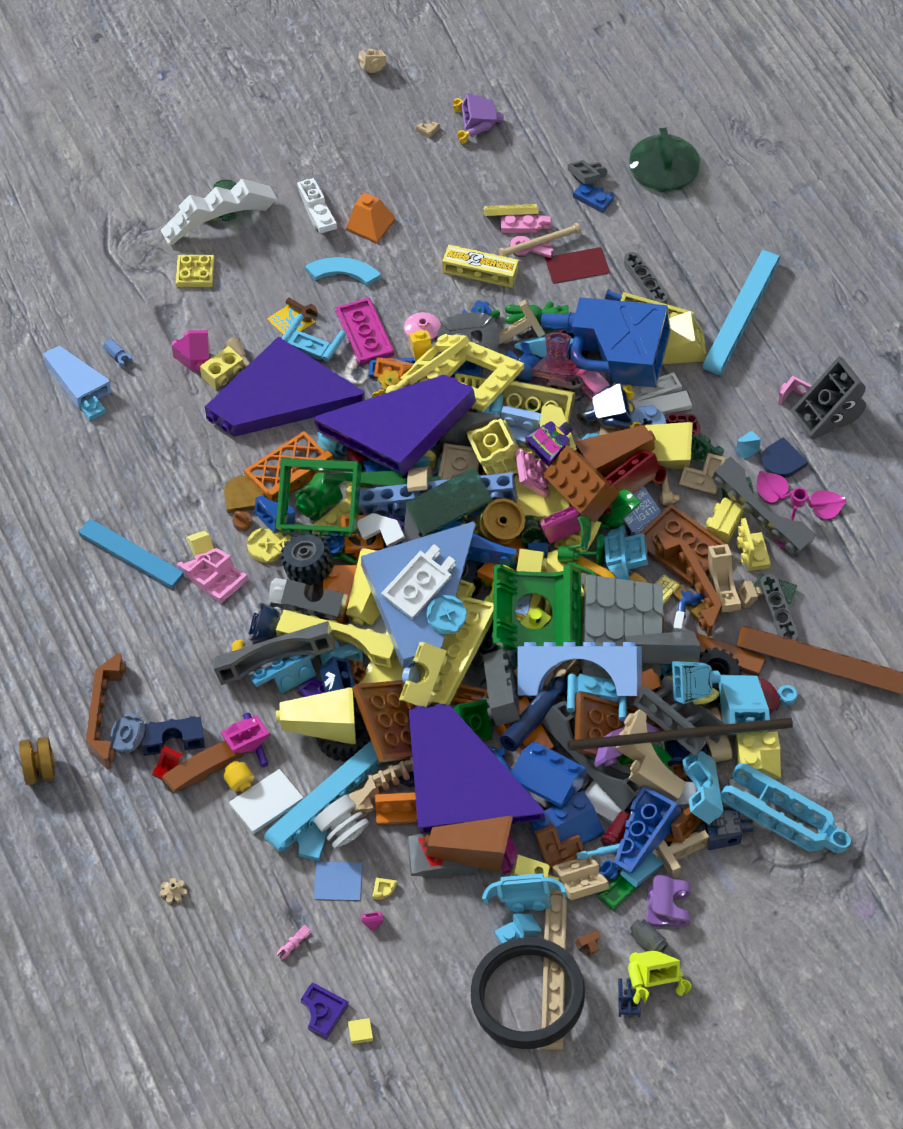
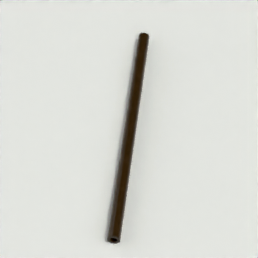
[567,718,793,751]

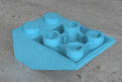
[719,675,770,735]

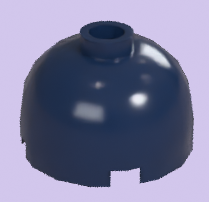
[248,603,280,643]

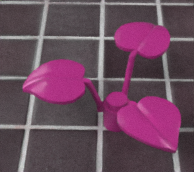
[756,471,846,548]

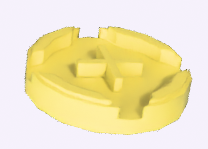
[247,528,285,563]

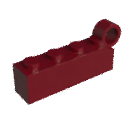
[603,449,667,514]

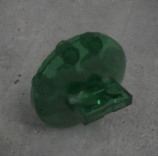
[629,127,700,192]

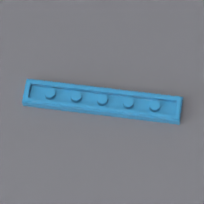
[78,519,184,589]

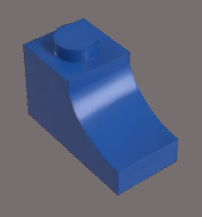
[254,495,296,534]

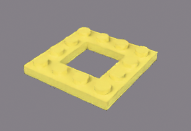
[419,342,524,412]

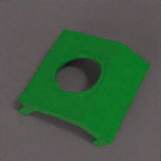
[492,564,582,650]

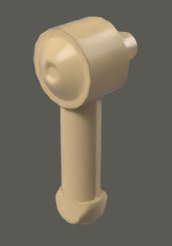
[660,476,679,506]

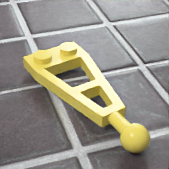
[385,334,470,393]

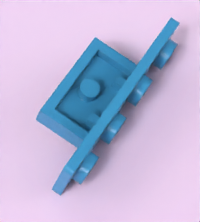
[249,655,317,694]

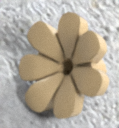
[160,878,188,904]

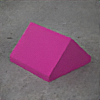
[540,506,581,544]

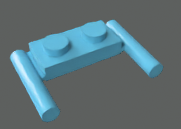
[282,314,346,362]
[567,674,627,721]

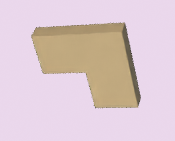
[679,453,727,495]

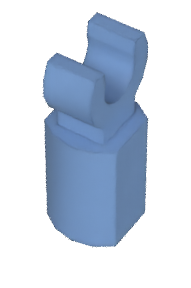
[103,339,133,368]

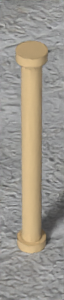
[498,223,581,257]

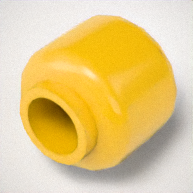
[224,761,254,793]

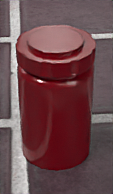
[600,812,630,847]

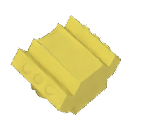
[467,418,519,475]

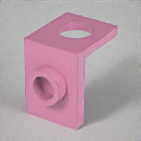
[778,376,812,405]

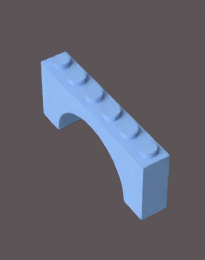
[518,642,642,696]

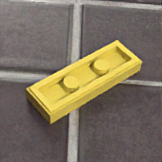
[484,204,539,216]

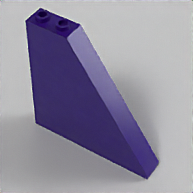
[205,336,365,437]
[313,375,476,476]
[409,704,545,834]

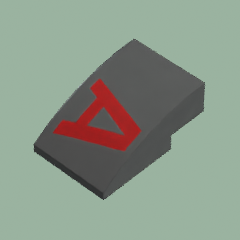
[407,832,478,878]

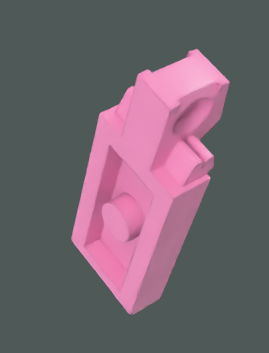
[501,215,551,233]

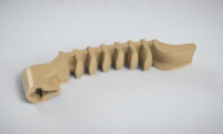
[348,757,414,818]

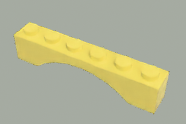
[276,610,397,668]

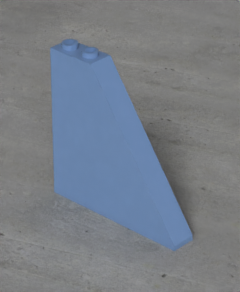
[361,521,475,668]

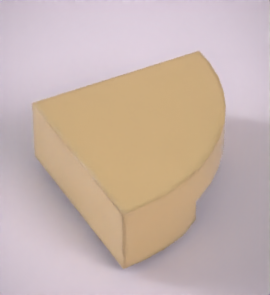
[416,122,440,139]

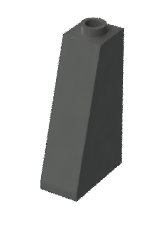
[621,630,701,664]

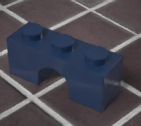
[142,716,205,756]

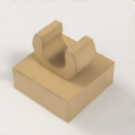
[737,581,763,608]

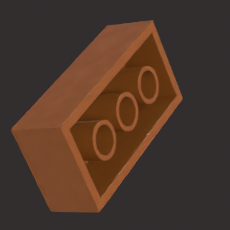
[543,445,619,523]

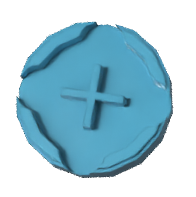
[426,595,467,635]

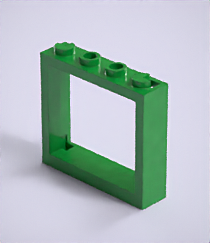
[276,458,362,537]

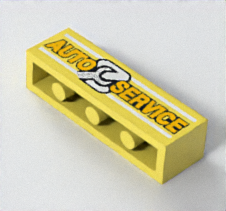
[442,245,519,288]

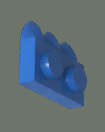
[573,183,614,213]

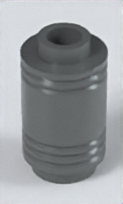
[630,919,668,953]

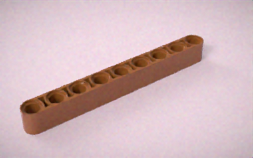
[736,626,903,694]

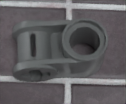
[547,371,583,400]

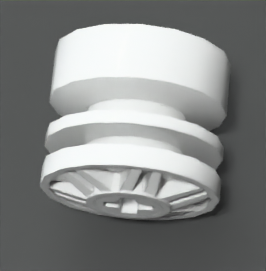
[313,794,369,849]

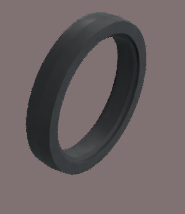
[471,937,585,1049]

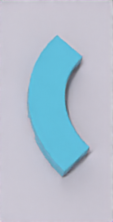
[305,257,381,287]

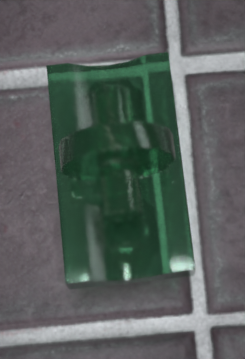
[691,433,724,462]

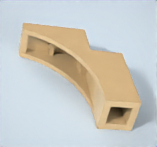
[615,710,686,802]

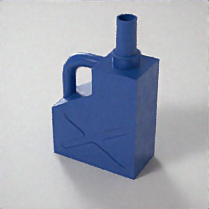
[541,297,671,388]

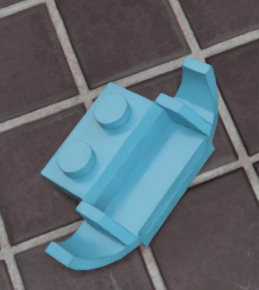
[604,525,648,580]
[482,873,568,913]

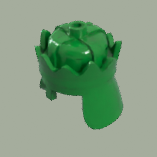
[295,472,343,521]

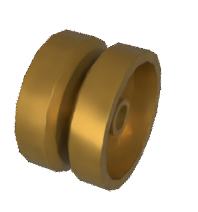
[477,498,525,547]
[19,736,55,786]

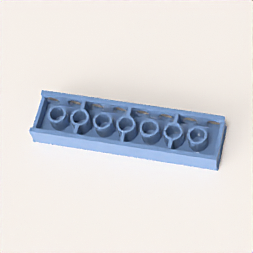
[359,472,518,523]

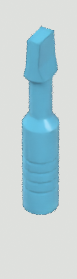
[576,844,620,860]

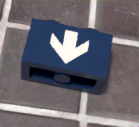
[320,656,355,697]

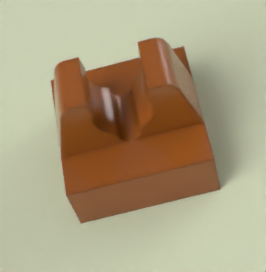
[575,930,601,956]

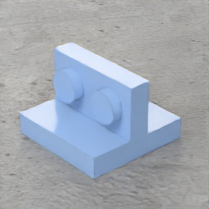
[501,406,541,447]

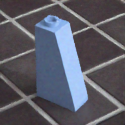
[43,346,111,409]

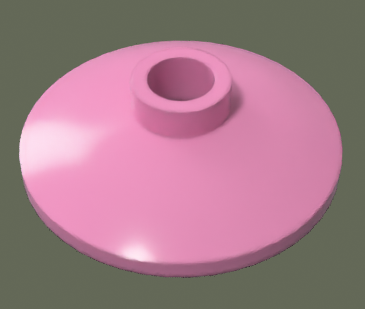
[404,312,441,341]

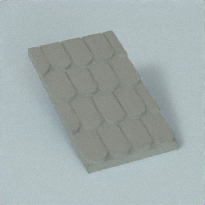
[582,575,663,709]

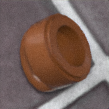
[233,511,252,531]

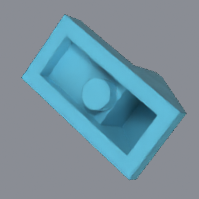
[494,914,542,944]

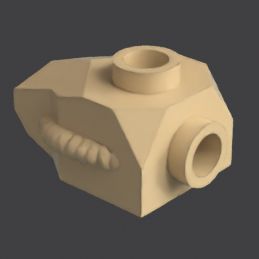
[358,49,386,73]

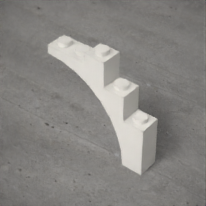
[161,179,277,245]

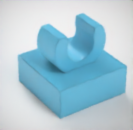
[80,396,106,422]

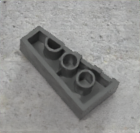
[483,648,520,726]

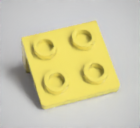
[736,518,771,572]

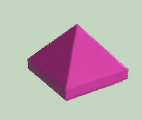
[361,912,383,931]

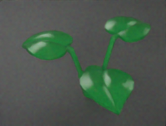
[587,490,642,550]
[557,516,605,576]

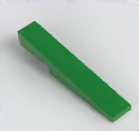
[322,471,441,488]

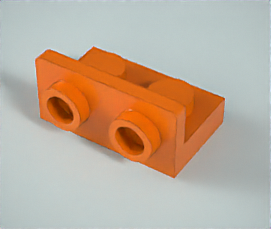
[375,792,418,825]

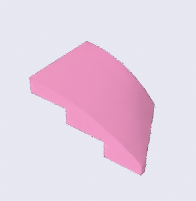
[177,548,249,604]

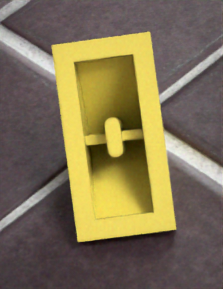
[186,531,214,557]

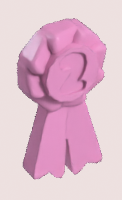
[510,236,553,258]

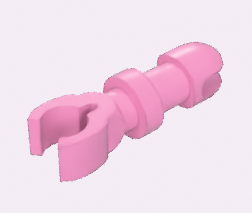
[277,925,311,960]

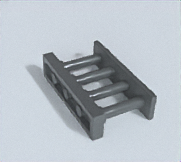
[633,676,724,756]

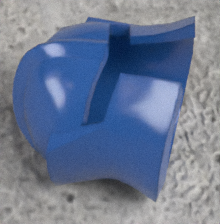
[505,342,541,383]

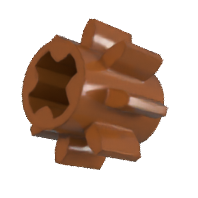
[349,659,367,684]

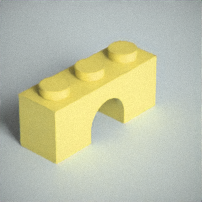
[399,642,447,707]

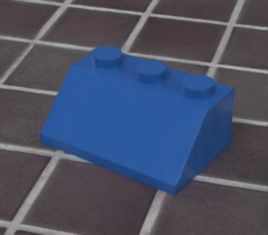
[511,741,586,807]
[529,791,604,845]

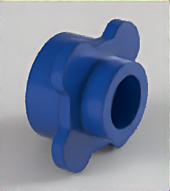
[599,860,619,880]

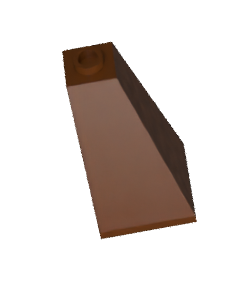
[575,425,656,478]
[423,816,513,873]

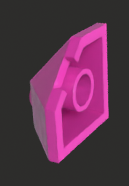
[172,330,211,372]

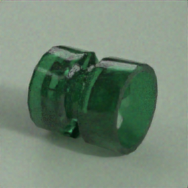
[519,515,546,549]

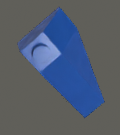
[614,785,683,874]

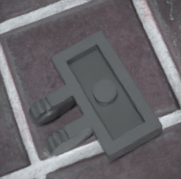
[568,160,608,185]

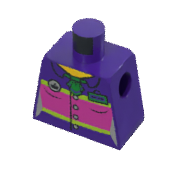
[525,421,573,467]

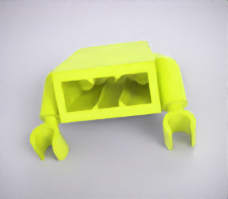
[628,951,692,1004]

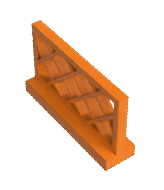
[244,431,333,502]

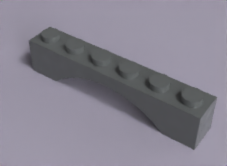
[712,456,816,557]
[214,621,335,685]
[541,700,642,811]

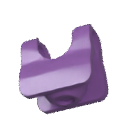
[646,875,691,928]

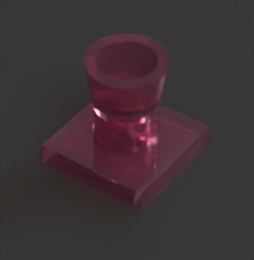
[532,332,580,382]

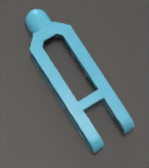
[721,763,851,854]

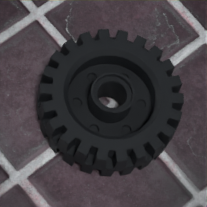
[316,703,371,762]

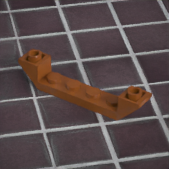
[655,533,722,637]
[86,653,126,769]

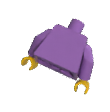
[453,93,504,145]

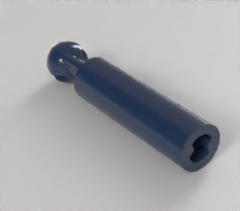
[500,676,568,752]

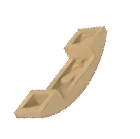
[407,466,433,492]

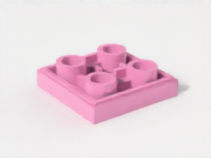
[515,448,549,498]

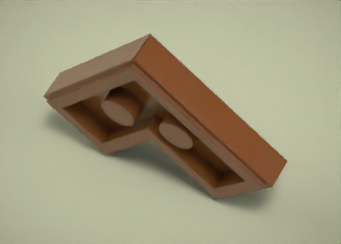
[534,824,584,871]

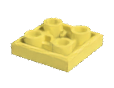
[176,255,214,287]

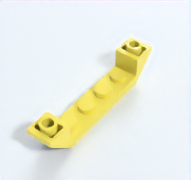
[274,486,366,553]

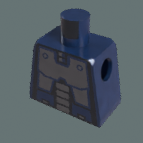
[704,807,753,850]

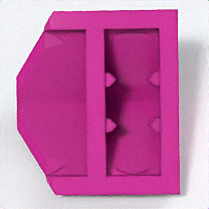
[221,715,270,753]

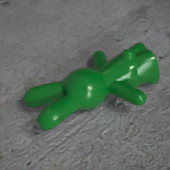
[505,301,569,331]

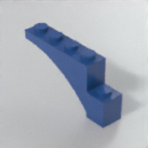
[424,504,517,569]

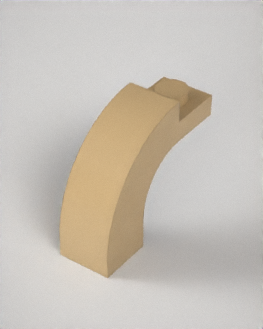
[708,544,741,612]

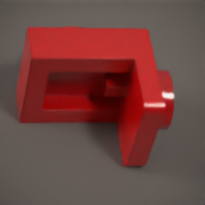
[152,746,183,781]

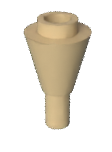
[224,338,250,368]

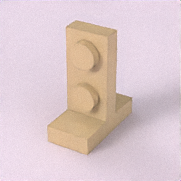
[499,300,545,345]
[654,830,709,879]

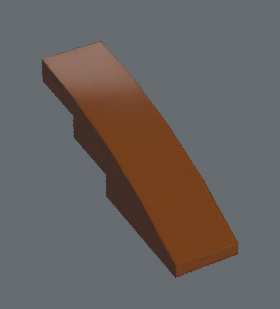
[162,741,244,792]

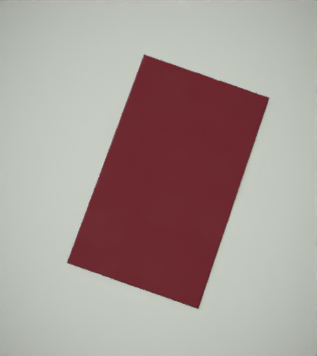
[544,247,610,283]

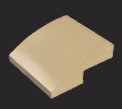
[552,856,609,901]

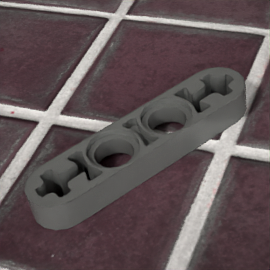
[624,252,668,304]
[760,574,798,641]

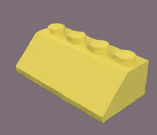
[501,380,576,423]

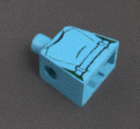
[672,661,721,704]

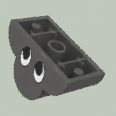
[790,357,866,438]

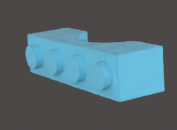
[683,751,723,824]

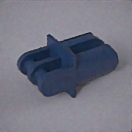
[618,978,641,1017]

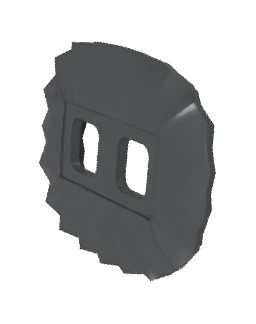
[438,312,499,353]

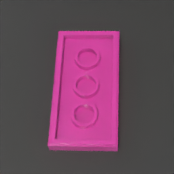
[335,297,394,366]

